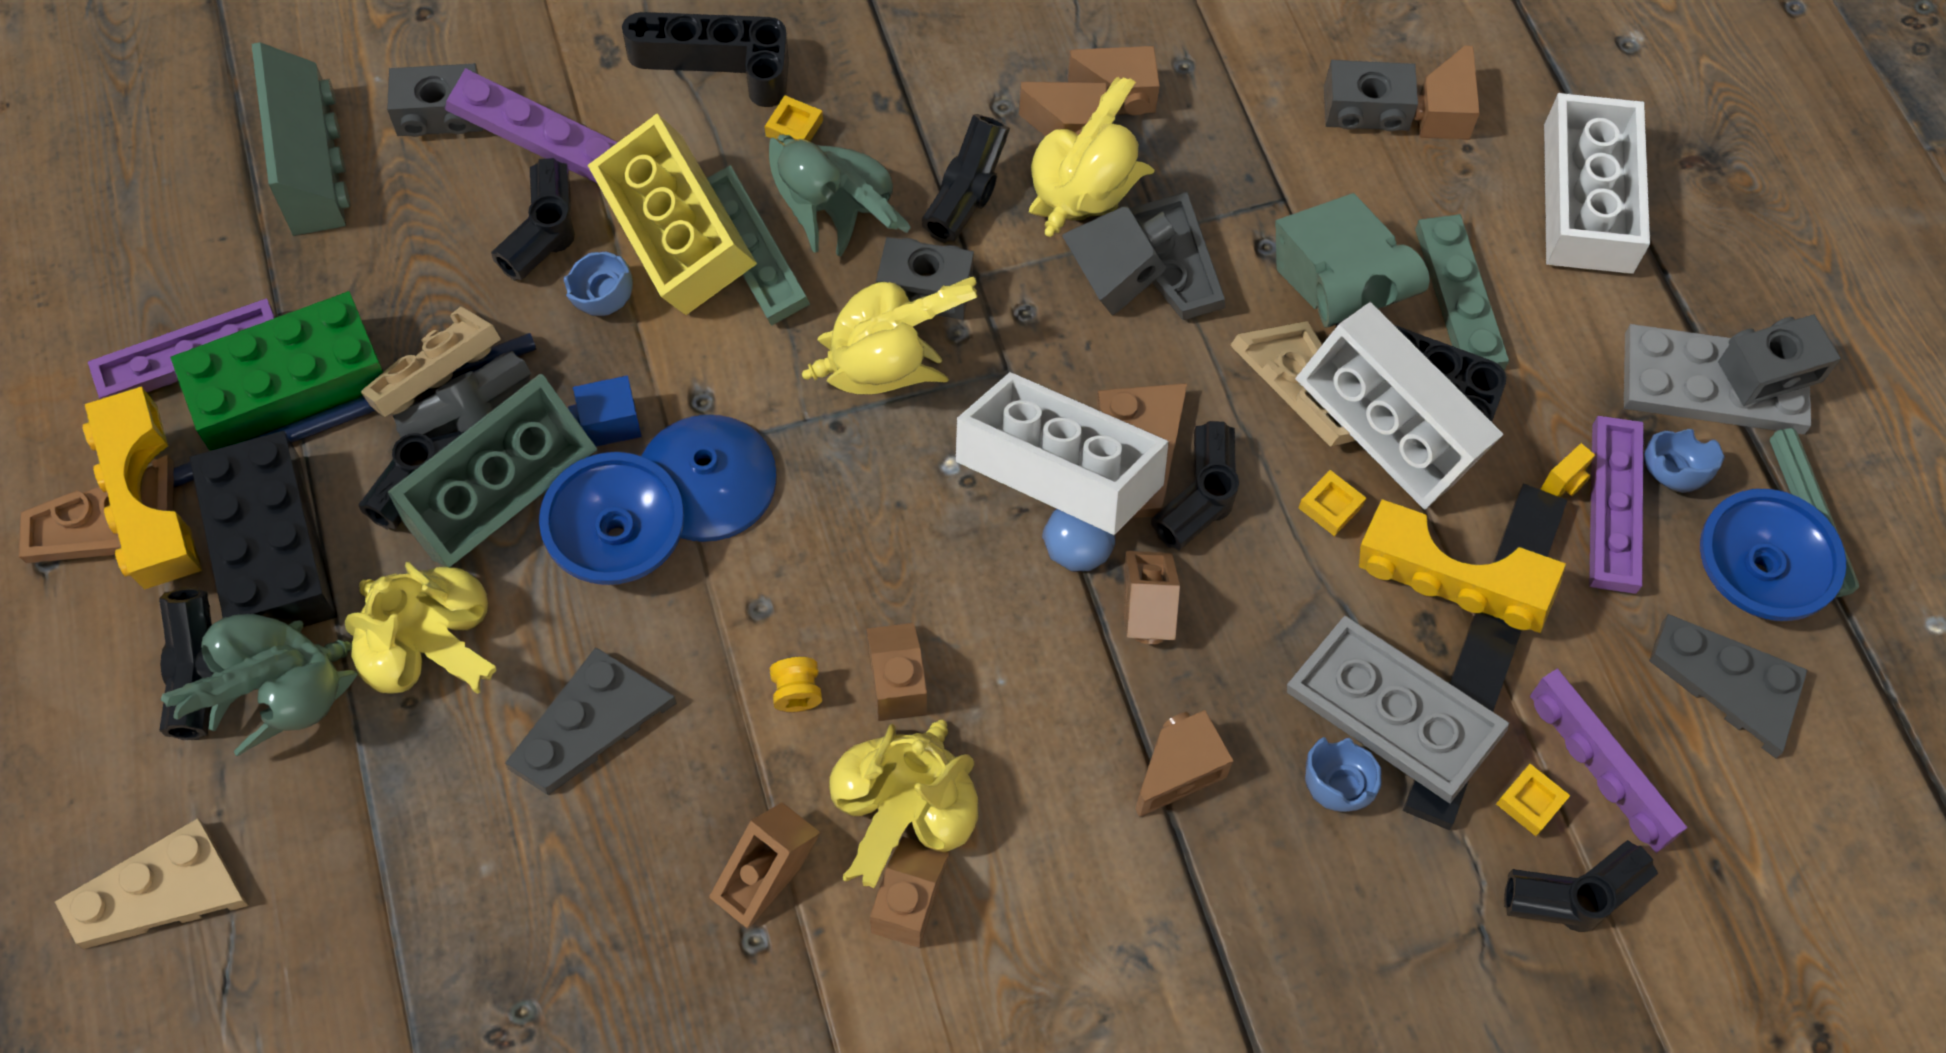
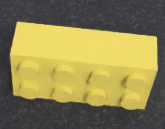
[588,113,757,315]

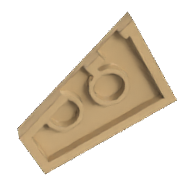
[361,306,501,417]
[1230,321,1356,447]
[55,818,249,949]

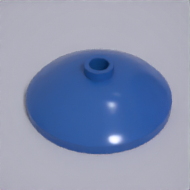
[642,414,777,542]
[539,452,684,585]
[1700,489,1846,621]

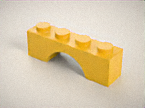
[83,386,202,590]
[1359,499,1566,633]

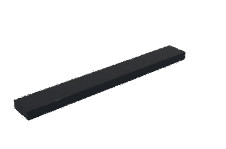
[1402,483,1568,830]

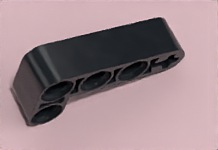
[622,12,789,107]
[1334,323,1507,422]

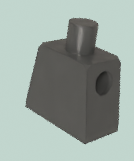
[1062,207,1177,316]

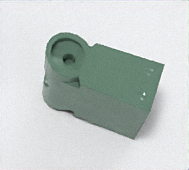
[1275,193,1430,328]

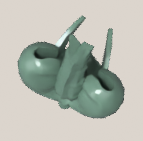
[769,134,911,256]
[161,614,358,756]

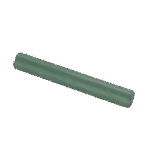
[1770,428,1859,597]

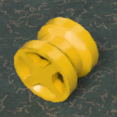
[769,657,822,712]

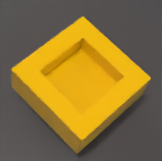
[765,95,823,142]
[1540,443,1595,497]
[1298,470,1366,537]
[1496,764,1570,836]

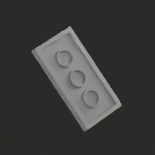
[1624,324,1811,435]
[1287,616,1509,804]

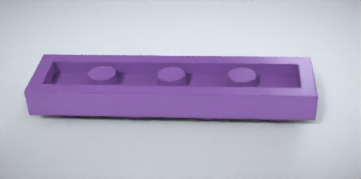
[445,68,618,184]
[88,298,275,399]
[1589,416,1643,594]
[1530,668,1688,853]

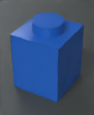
[568,375,642,447]

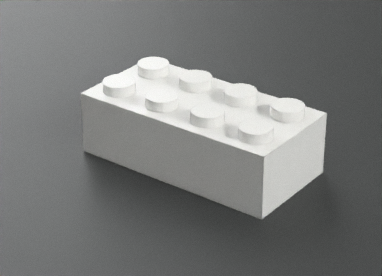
[1544,93,1650,274]
[1295,302,1504,510]
[956,372,1169,535]

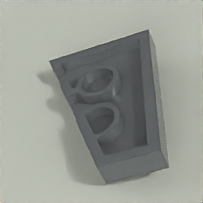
[1129,192,1226,320]
[1649,614,1807,759]
[505,647,677,795]

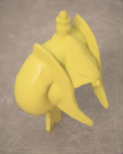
[1029,77,1155,237]
[802,277,978,394]
[345,562,497,694]
[829,720,978,889]

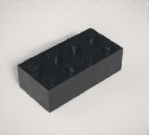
[189,430,337,627]

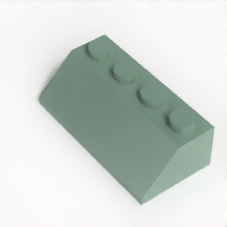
[251,42,351,236]
[388,374,597,568]

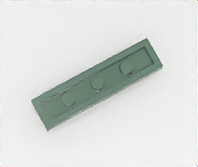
[707,165,810,326]
[1415,214,1509,370]

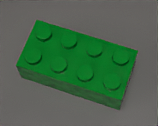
[170,291,384,451]

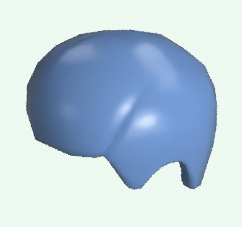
[564,252,633,316]
[1644,429,1725,493]
[1042,509,1115,571]
[1305,737,1381,812]

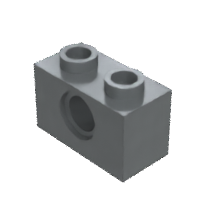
[1324,60,1418,131]
[387,63,483,137]
[876,237,974,320]
[1718,314,1841,406]

